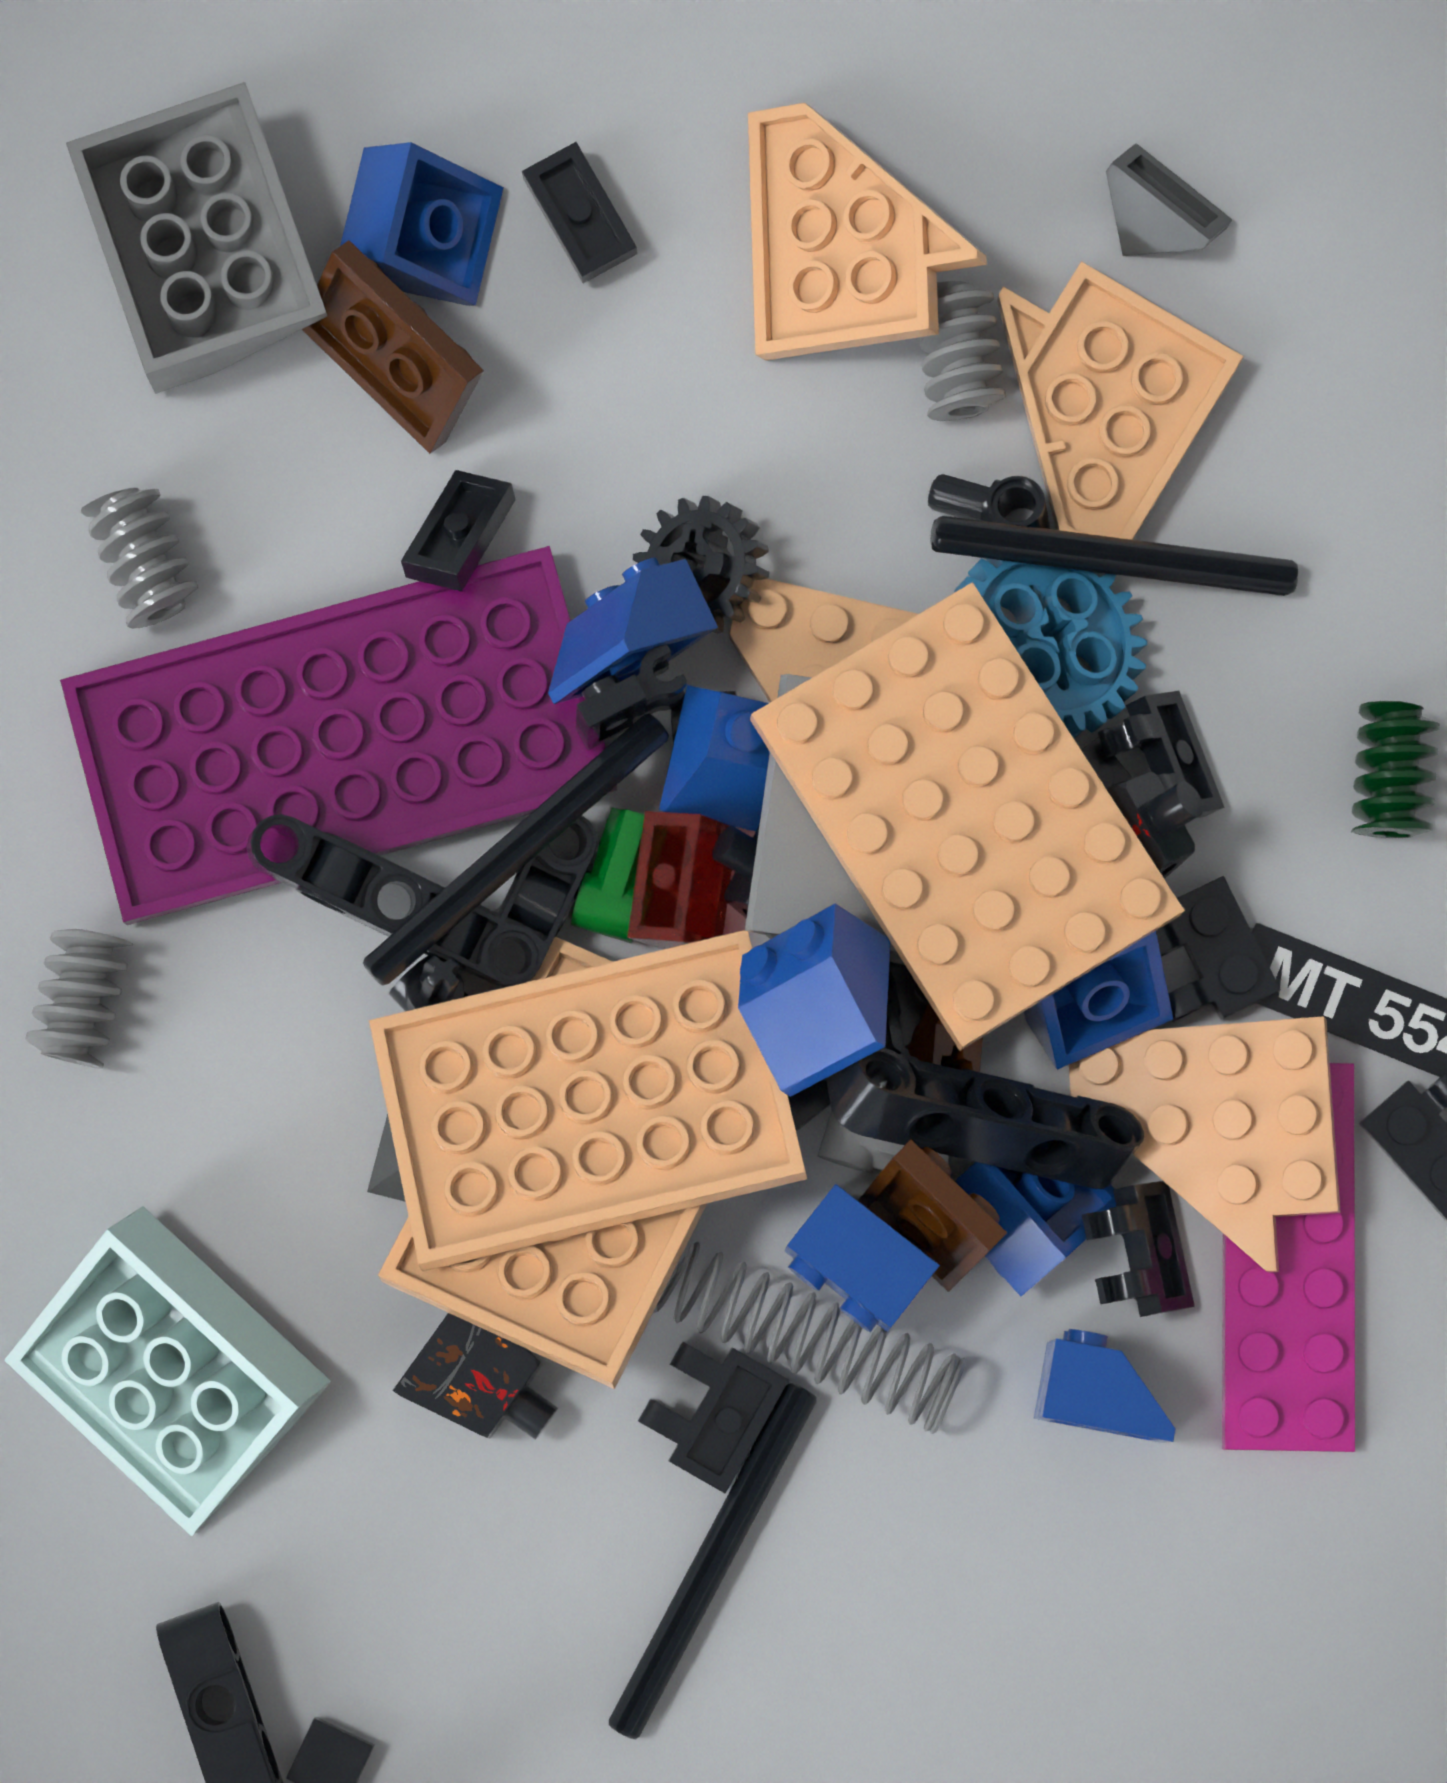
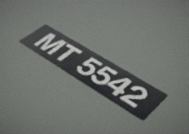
[1252,923,1447,1077]

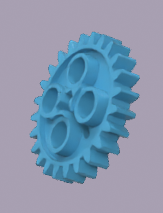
[954,558,1147,739]

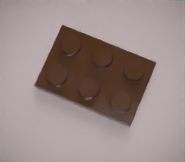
[302,240,484,454]
[858,1139,1007,1292]

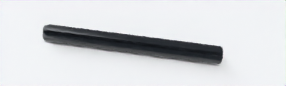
[930,516,1298,596]
[363,713,669,986]
[609,1383,817,1740]

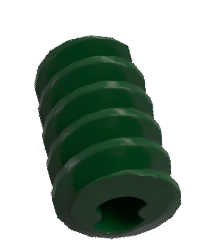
[1351,701,1440,838]

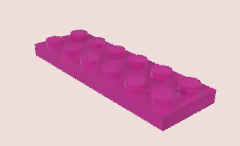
[1222,1063,1355,1452]

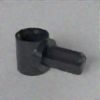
[928,474,1050,529]
[389,955,469,1011]

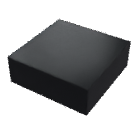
[286,1717,375,1783]

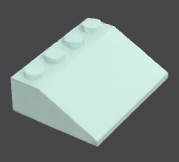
[4,1206,331,1536]

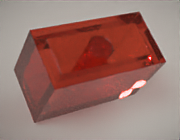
[627,811,732,949]

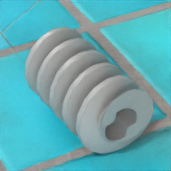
[919,281,1006,421]
[81,488,198,629]
[25,929,133,1069]

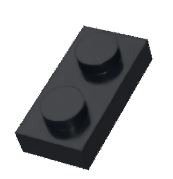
[522,142,637,284]
[401,470,516,591]

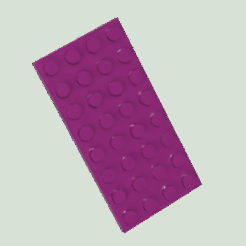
[60,546,617,925]

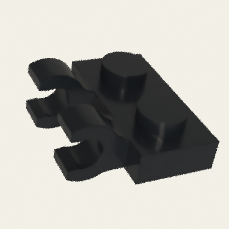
[576,645,687,750]
[1097,690,1225,818]
[1156,876,1281,1022]
[1358,1071,1447,1220]
[1082,1181,1195,1317]
[638,1342,789,1494]

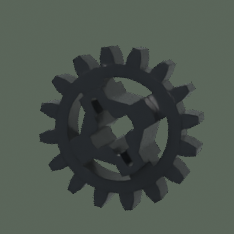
[632,496,770,634]

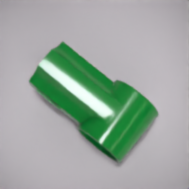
[570,807,664,944]

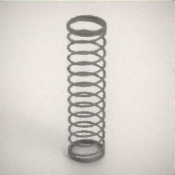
[653,1242,966,1434]

